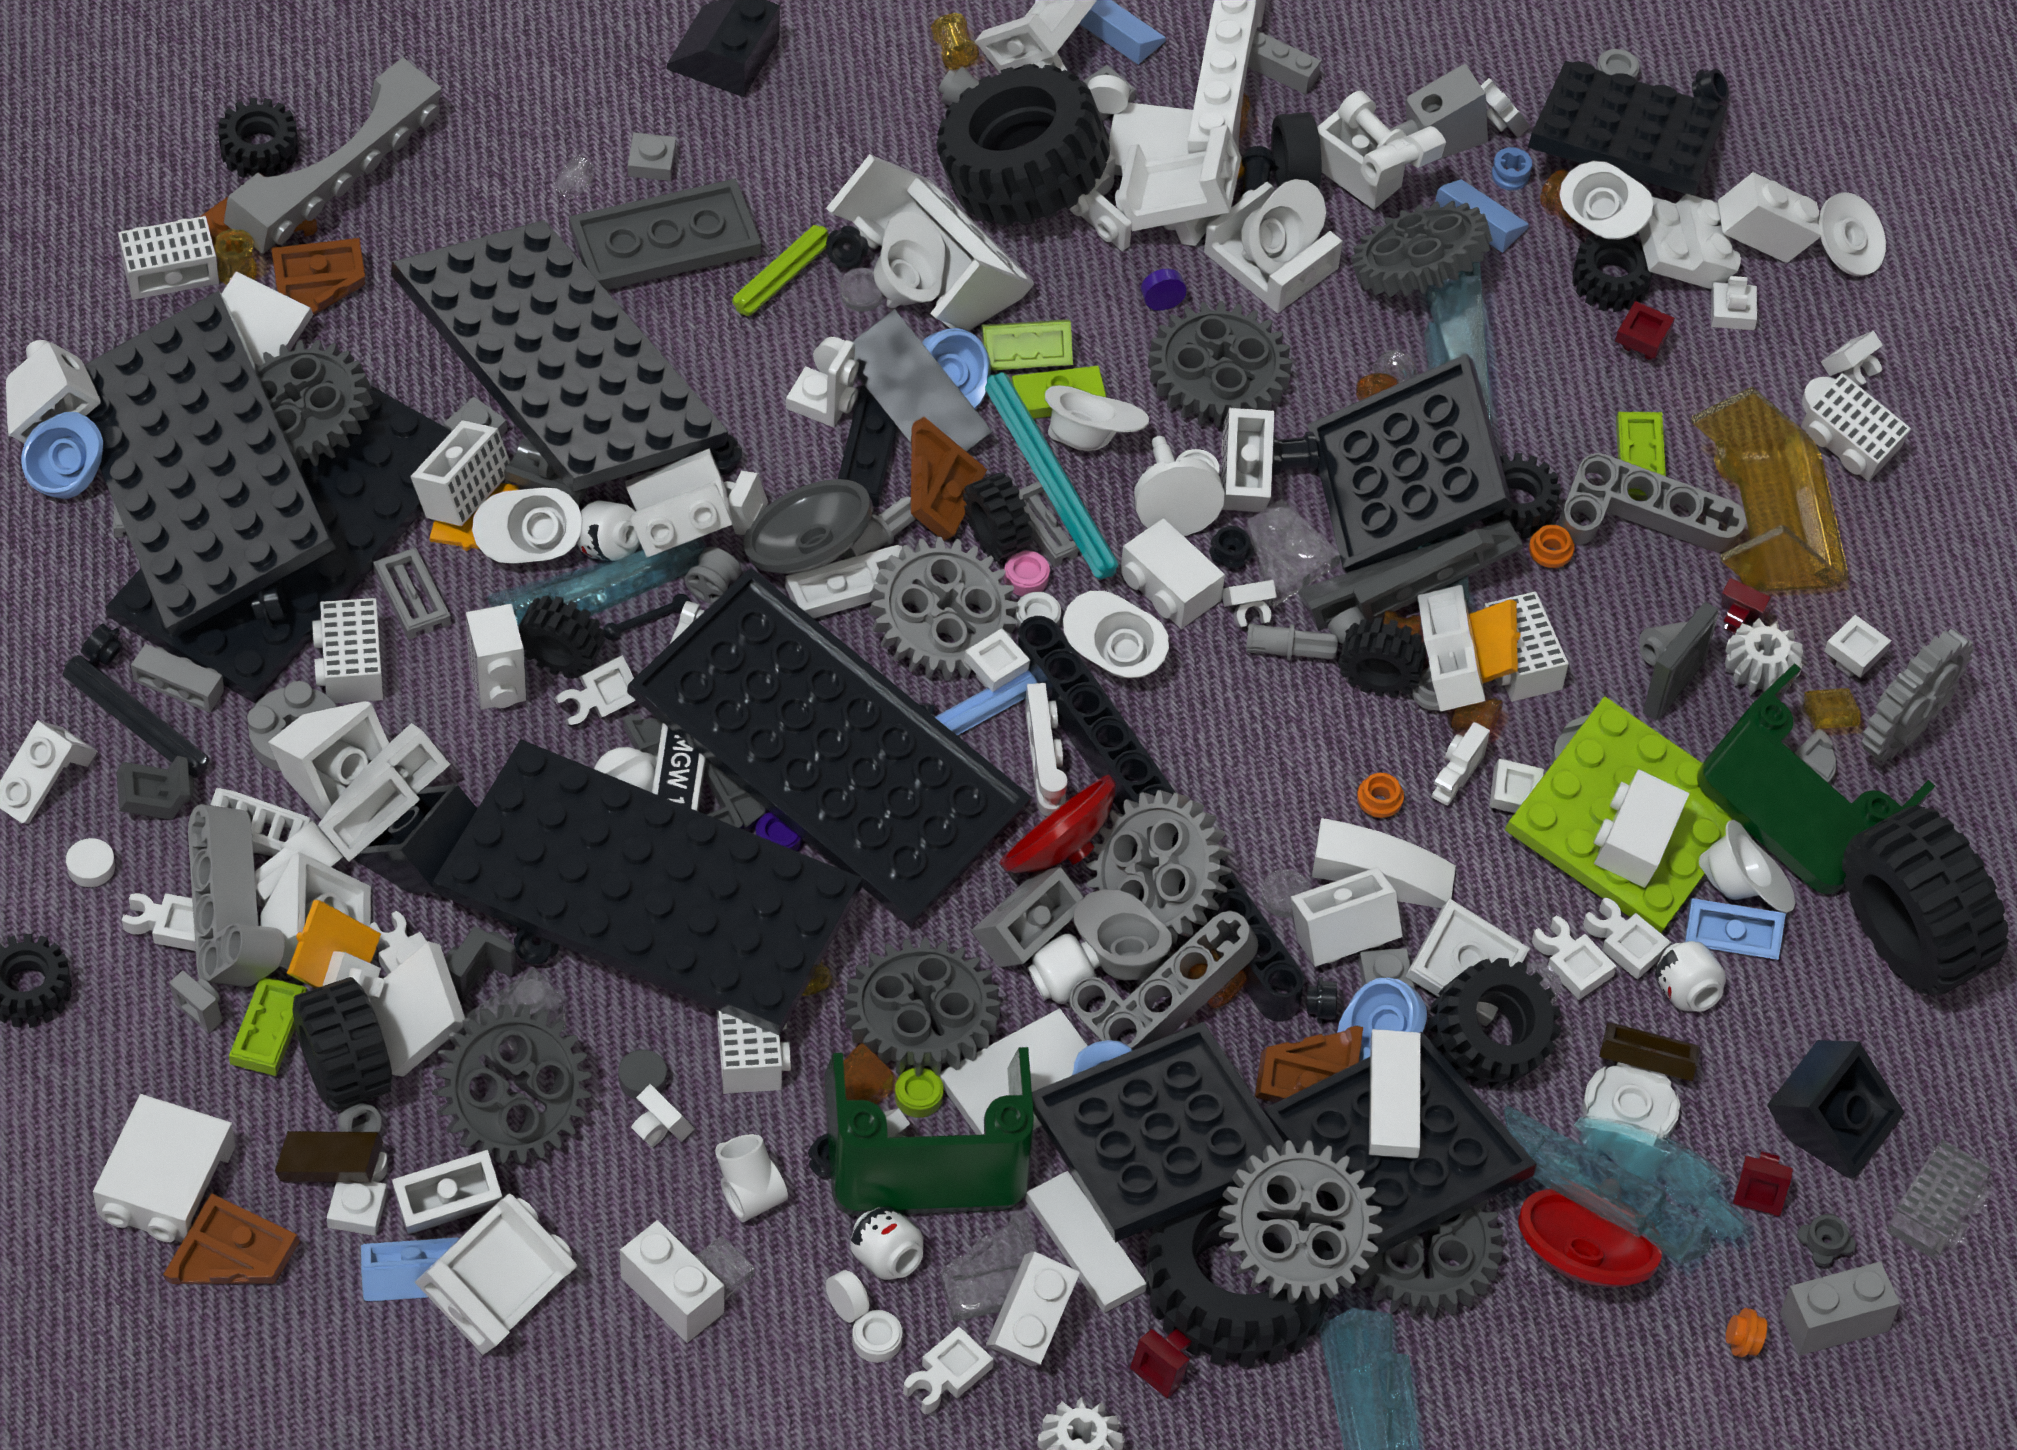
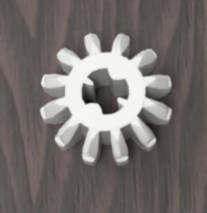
[1725,618,1803,695]
[1037,1397,1124,1450]

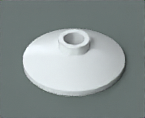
[1819,192,1886,276]

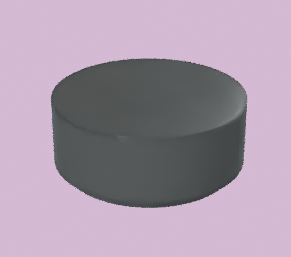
[618,1050,667,1100]

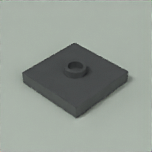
[1643,601,1719,721]

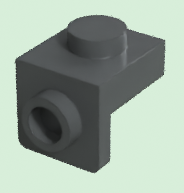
[116,756,194,820]
[445,926,517,1002]

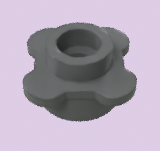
[1797,1214,1856,1266]

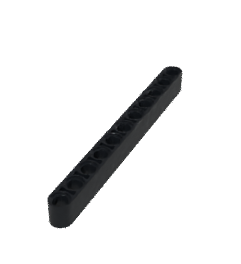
[1017,616,1304,1022]

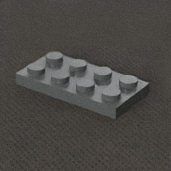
[569,178,761,290]

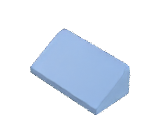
[1079,0,1166,65]
[1435,179,1529,253]
[1685,898,1786,960]
[361,1237,460,1302]

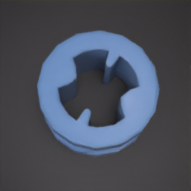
[1492,147,1532,190]

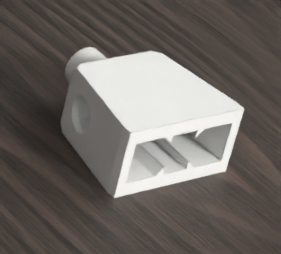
[6,340,101,444]

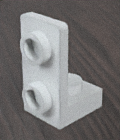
[1069,153,1132,251]
[786,340,859,427]
[0,720,97,824]

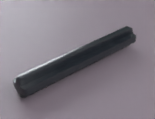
[62,655,209,778]

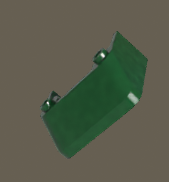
[1697,663,1935,894]
[824,1047,1034,1216]

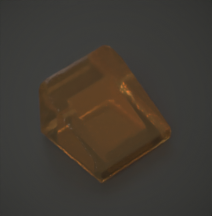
[824,1043,893,1104]

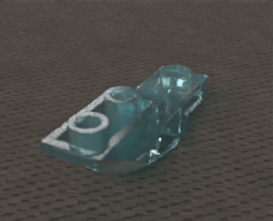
[1574,1116,1753,1242]

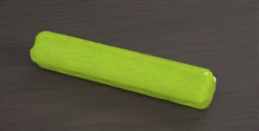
[732,225,829,316]

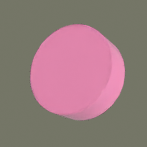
[1004,550,1050,596]

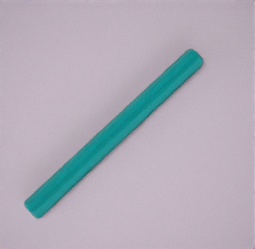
[985,372,1118,580]

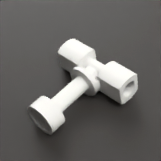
[1338,91,1446,187]

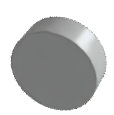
[1596,49,1639,81]

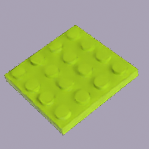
[1504,696,1734,934]

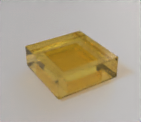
[1803,688,1861,729]

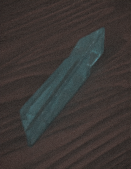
[1424,262,1492,427]
[487,537,706,626]
[1503,1105,1711,1265]
[1319,1308,1420,1450]

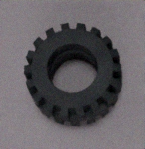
[1428,958,1561,1089]
[292,977,392,1111]

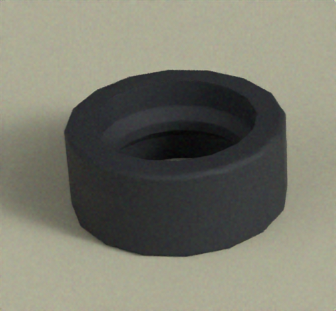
[1271,112,1322,189]

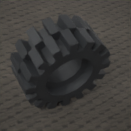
[218,98,299,178]
[1572,234,1653,312]
[1481,453,1560,539]
[963,472,1033,561]
[518,595,605,678]
[1338,618,1427,697]
[0,934,72,1028]

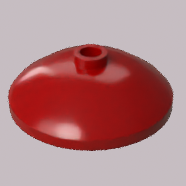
[999,775,1116,873]
[1518,1188,1662,1287]

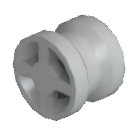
[685,547,742,604]

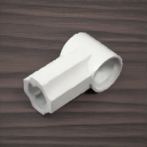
[255,821,343,908]

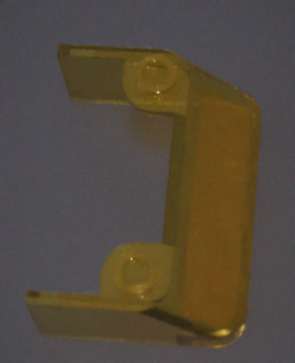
[1691,386,1848,592]

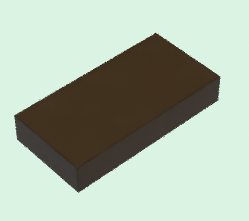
[1599,1022,1700,1082]
[275,1131,383,1182]

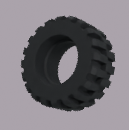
[936,64,1110,226]
[1842,806,2009,995]
[1145,1184,1334,1367]

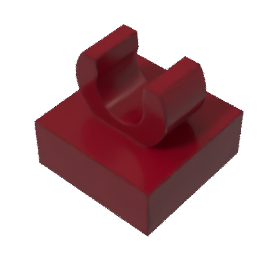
[1615,301,1675,360]
[1722,578,1771,635]
[1733,1151,1793,1216]
[1130,1329,1192,1399]

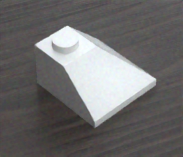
[268,701,389,820]
[260,852,371,969]

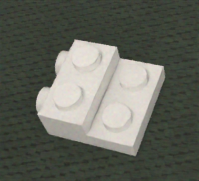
[1639,194,1741,289]

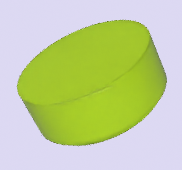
[895,1068,943,1118]

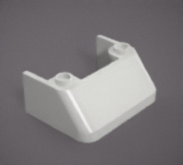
[826,154,1034,331]

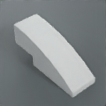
[1418,585,1486,712]
[318,723,451,862]
[1312,818,1456,908]

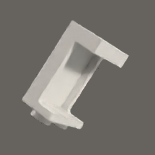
[975,0,1097,73]
[1115,125,1242,231]
[1204,182,1343,313]
[625,448,732,557]
[93,1094,235,1242]
[415,1194,577,1355]

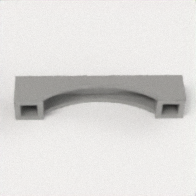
[224,57,442,254]

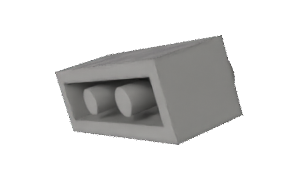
[1248,30,1321,95]
[131,644,224,713]

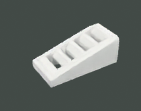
[211,788,311,856]

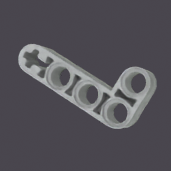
[1558,453,1746,552]
[188,804,285,987]
[1069,911,1258,1050]

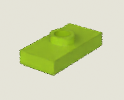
[981,319,1073,370]
[1011,366,1106,418]
[1616,412,1666,501]
[229,977,307,1076]

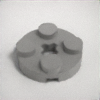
[247,681,337,771]

